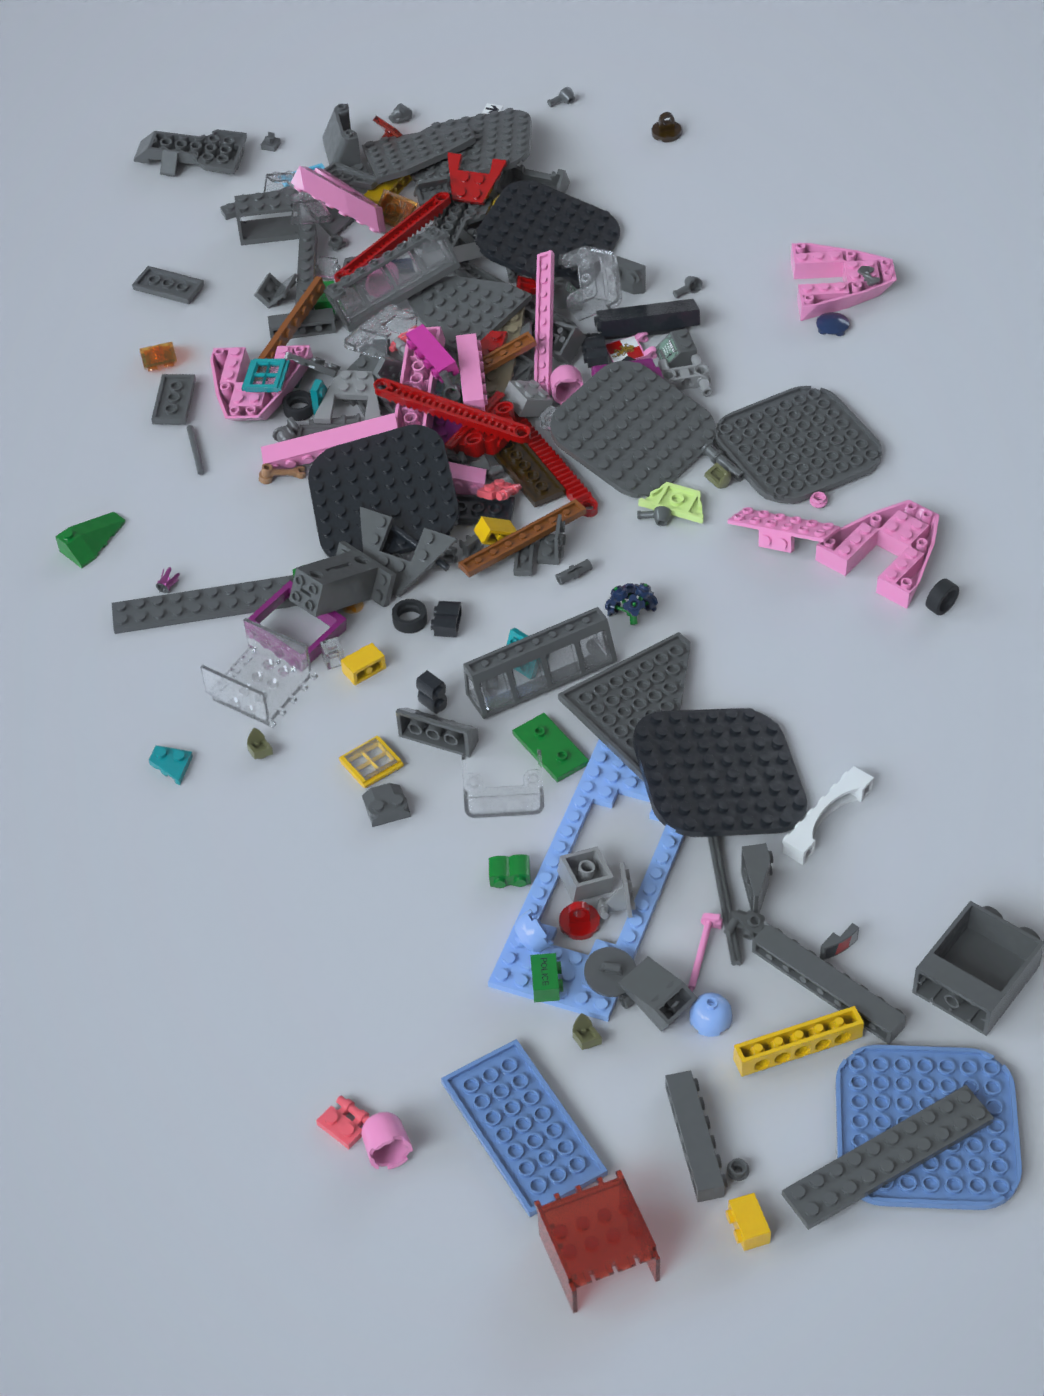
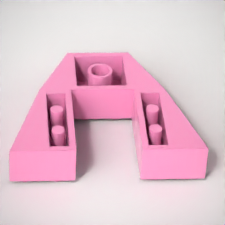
[291,166,386,234]
[791,243,897,321]
[210,345,313,421]
[815,500,939,609]

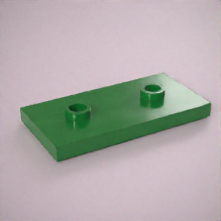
[512,713,589,783]

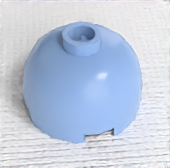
[514,909,554,952]
[689,992,732,1037]

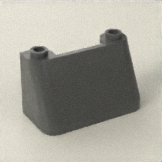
[322,103,361,167]
[496,164,570,195]

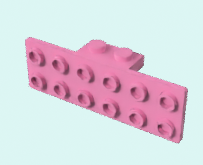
[728,507,840,553]

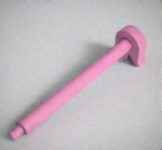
[688,913,723,992]

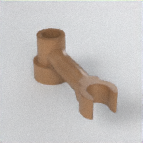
[259,463,306,484]

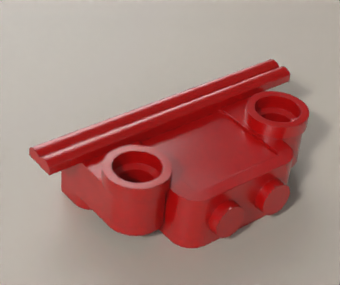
[445,391,516,457]

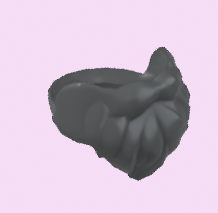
[389,103,412,123]

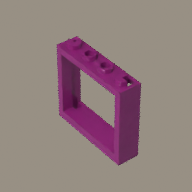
[246,581,347,670]

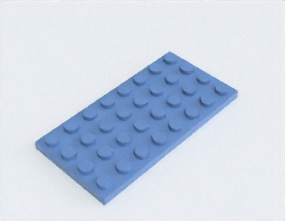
[441,1039,608,1217]

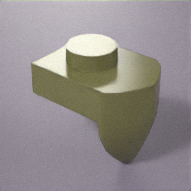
[704,462,731,489]
[247,728,273,759]
[572,1013,602,1050]

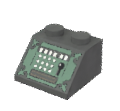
[553,277,584,309]
[655,329,697,368]

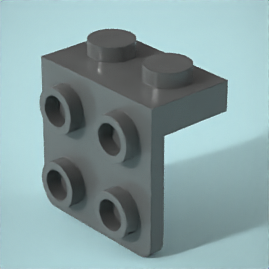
[254,273,298,308]
[372,356,403,383]

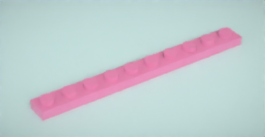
[534,250,554,395]

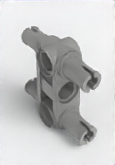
[658,354,712,396]

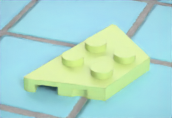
[638,482,703,524]

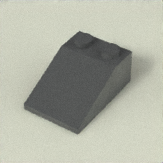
[741,843,773,913]

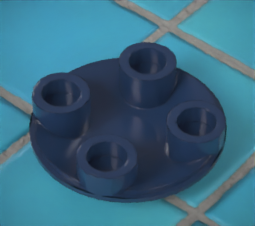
[816,312,850,336]

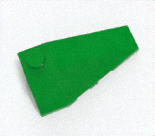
[55,512,125,568]

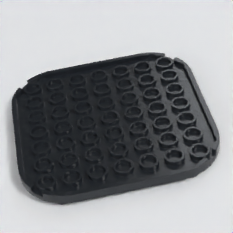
[475,180,620,290]
[308,425,460,558]
[632,708,807,837]

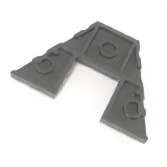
[360,507,459,597]

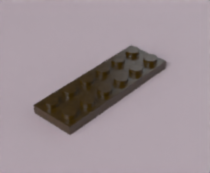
[492,434,566,507]

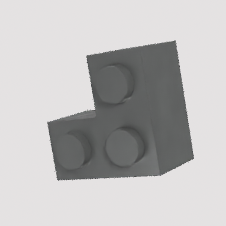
[552,320,586,365]

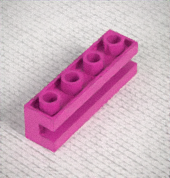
[406,324,460,383]

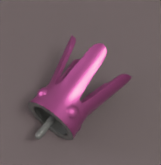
[156,567,180,593]

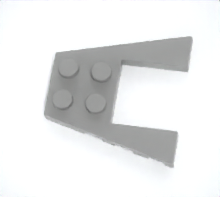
[313,370,381,424]

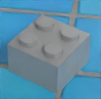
[503,380,553,417]
[557,846,614,902]

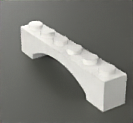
[782,766,874,865]

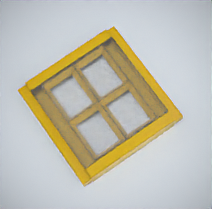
[339,736,404,788]

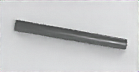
[187,425,205,475]

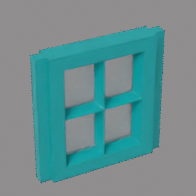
[241,359,290,392]

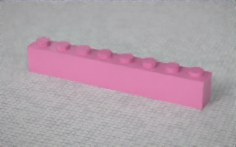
[261,413,400,469]

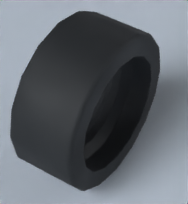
[282,390,313,421]
[926,578,959,616]
[392,599,427,633]

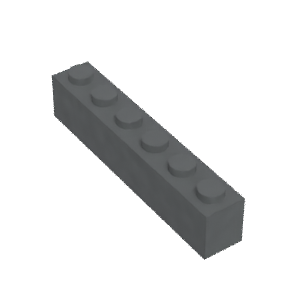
[665,1070,728,1202]

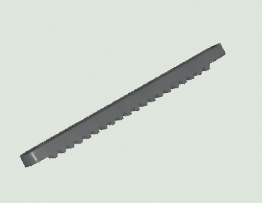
[455,261,576,326]

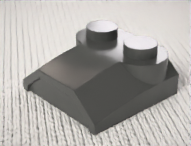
[611,256,646,294]
[362,783,411,827]

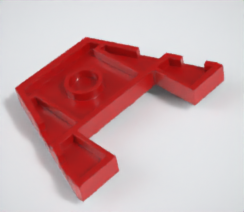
[447,152,508,205]

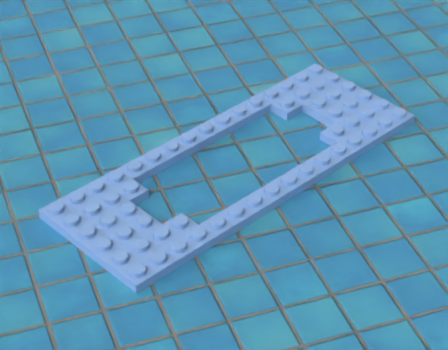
[488,739,685,1022]

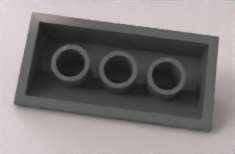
[396,708,479,758]

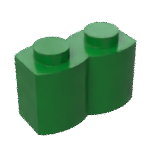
[489,854,531,889]

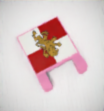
[605,332,657,362]

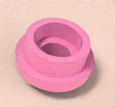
[810,492,828,508]

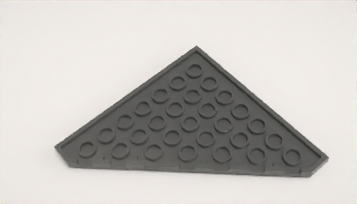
[558,632,691,782]

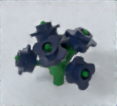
[605,583,658,625]

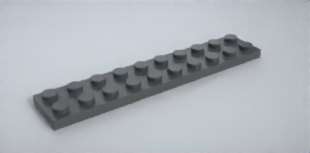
[112,575,298,634]
[782,1085,994,1230]

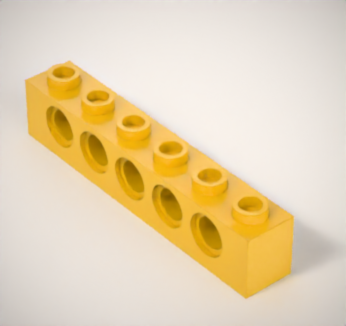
[733,1006,864,1077]

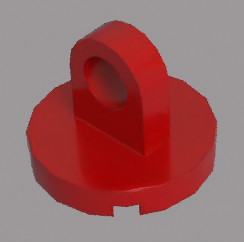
[559,901,600,940]

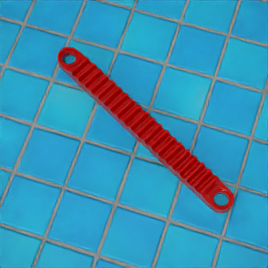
[334,192,451,283]
[373,378,531,443]
[514,411,598,517]

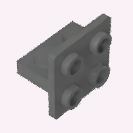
[413,175,449,206]

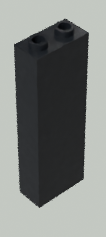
[594,299,700,337]

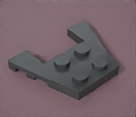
[284,352,341,378]

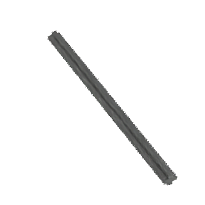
[708,836,742,966]

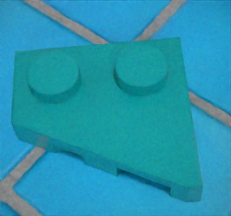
[149,745,193,785]

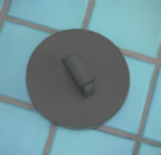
[584,947,636,997]

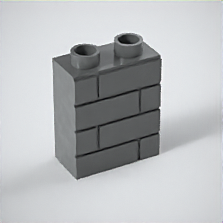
[912,901,1044,1036]

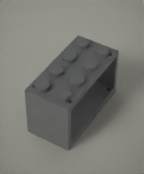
[234,189,302,246]

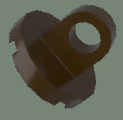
[651,112,682,142]

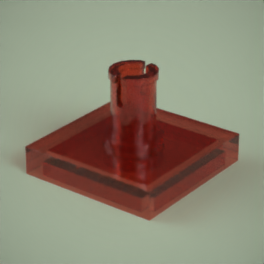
[373,116,402,138]

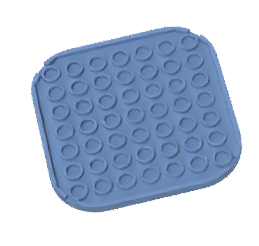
[835,1045,1022,1210]

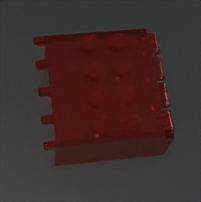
[534,1170,660,1313]

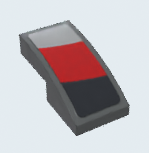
[820,923,859,960]

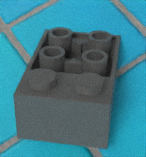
[618,956,698,1032]

